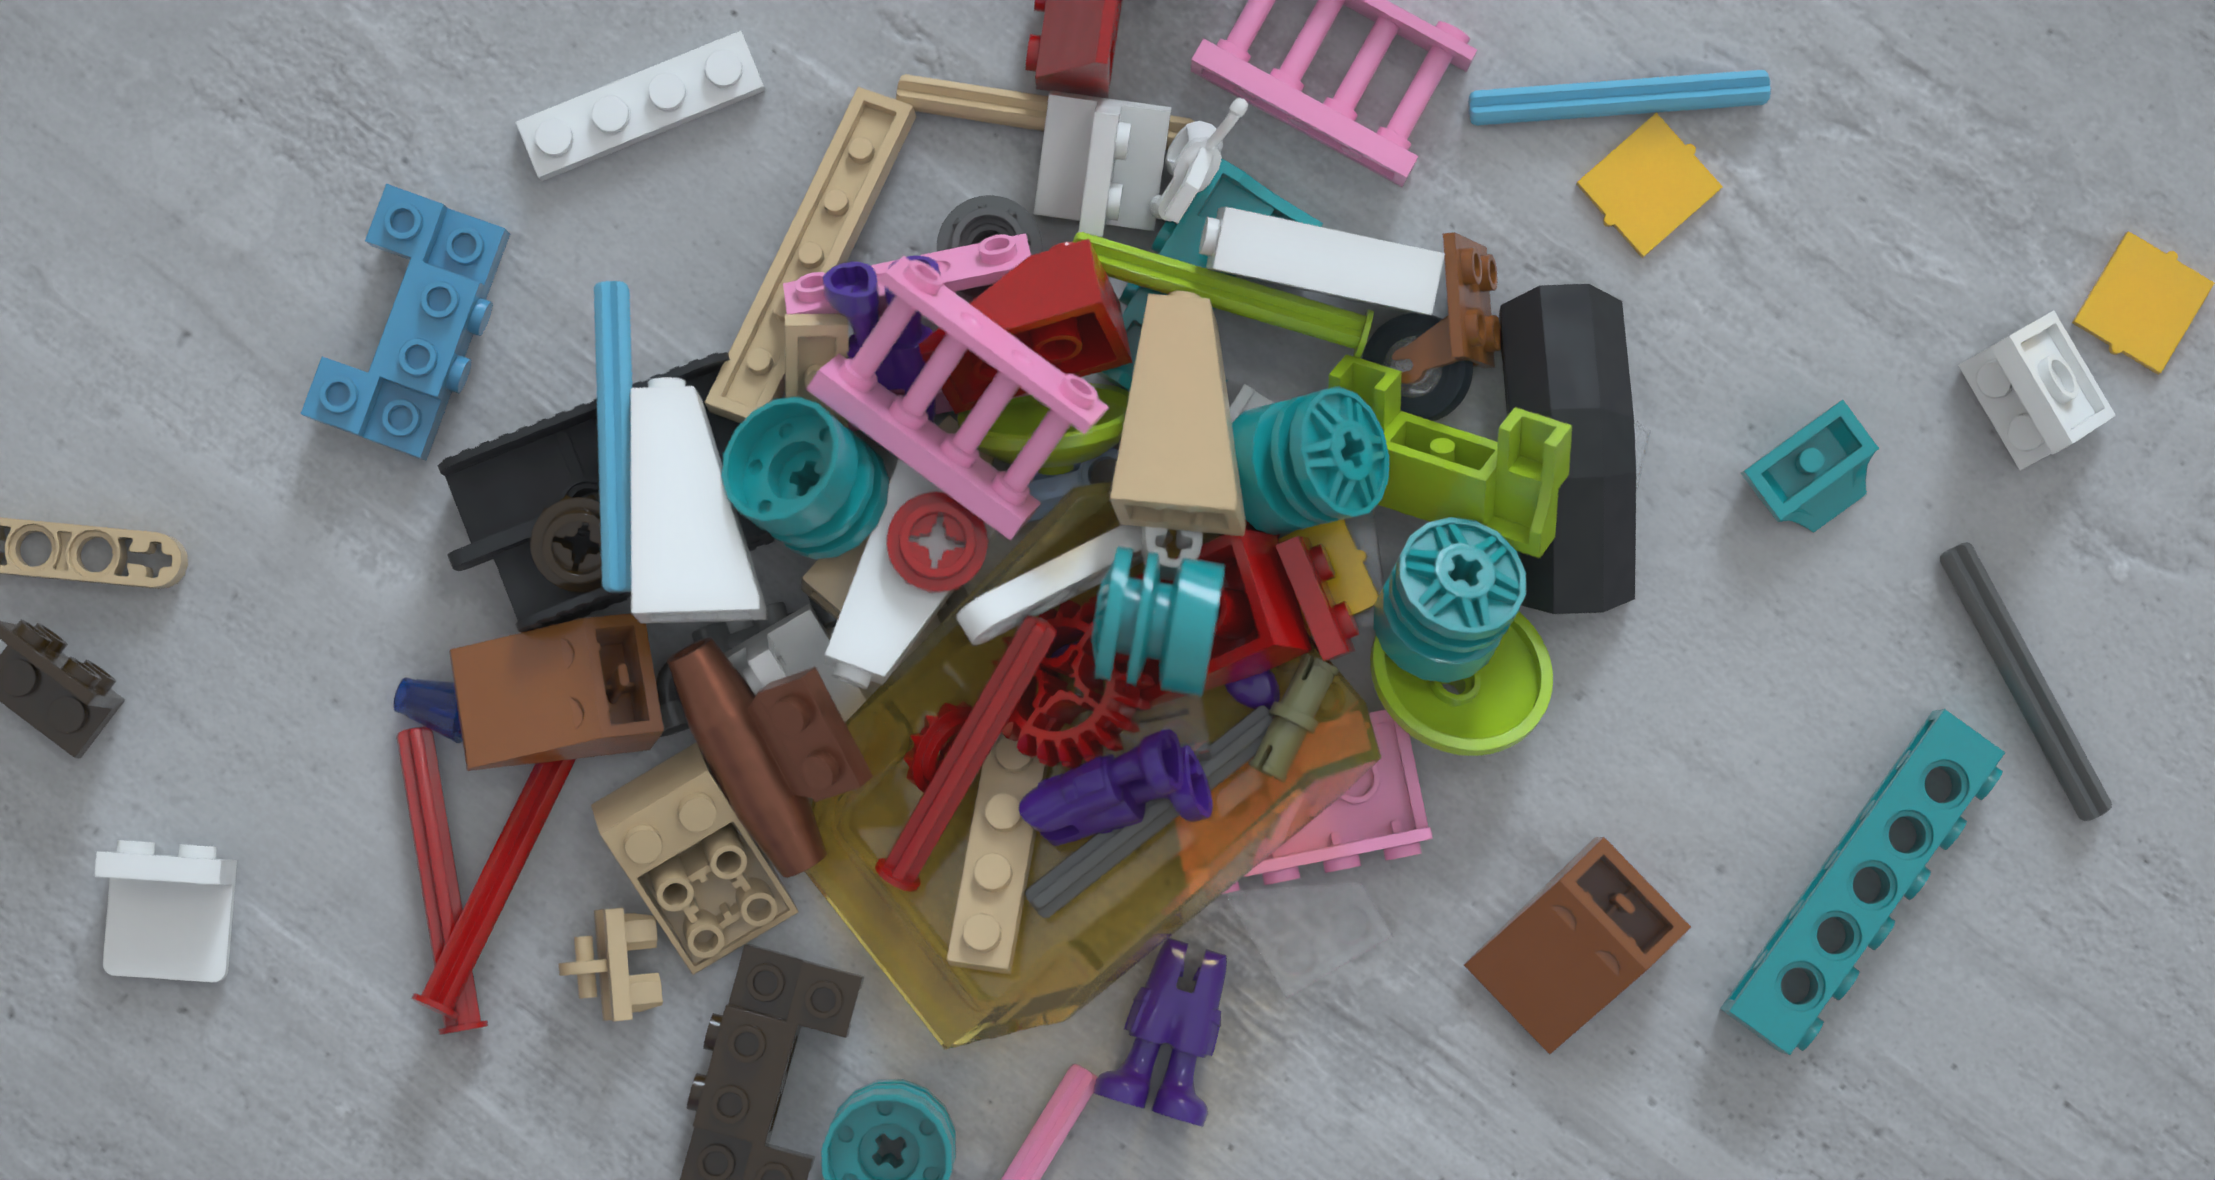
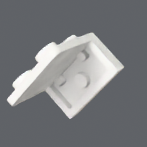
[94,840,237,982]

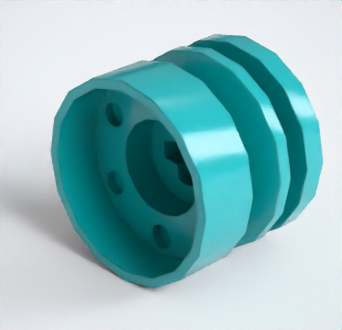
[1232,387,1389,535]
[721,397,889,559]
[1373,517,1526,683]
[1091,546,1225,697]
[821,1079,956,1180]

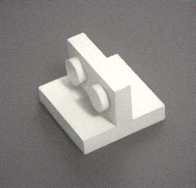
[1034,90,1172,237]
[1958,311,2116,470]
[724,603,873,726]

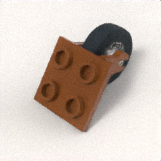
[1362,232,1502,421]

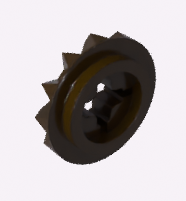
[530,494,603,592]

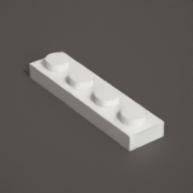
[516,31,766,182]

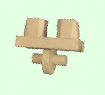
[558,908,663,1021]

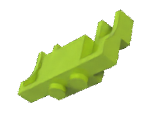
[1328,354,1572,558]

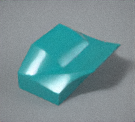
[1740,400,1879,533]

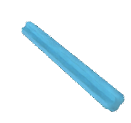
[1468,70,1771,125]
[594,281,632,593]

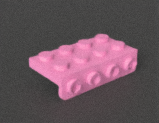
[1175,709,1433,897]

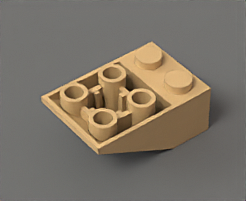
[591,742,799,975]

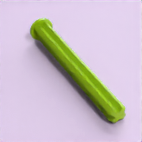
[1072,232,1374,358]

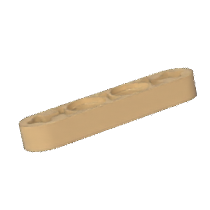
[0,517,188,589]

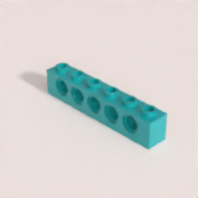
[1720,709,2006,1055]

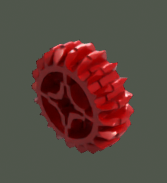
[991,600,1155,769]

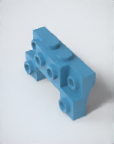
[301,184,510,461]

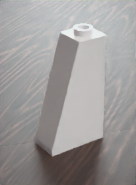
[1199,207,1445,315]
[631,378,767,623]
[824,459,998,689]

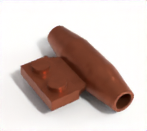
[667,637,873,878]

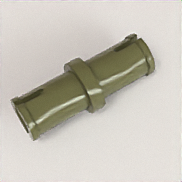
[1248,653,1339,782]

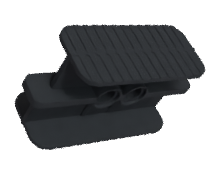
[438,352,775,633]

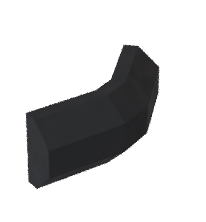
[1498,284,1636,614]

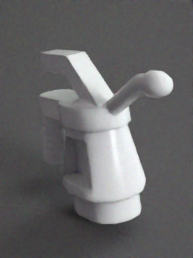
[1149,98,1248,223]

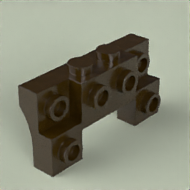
[680,944,865,1180]

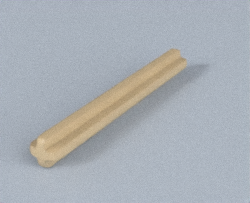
[896,74,1195,151]

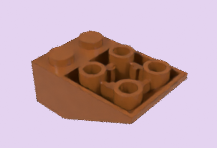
[449,613,664,771]
[1463,837,1691,1054]

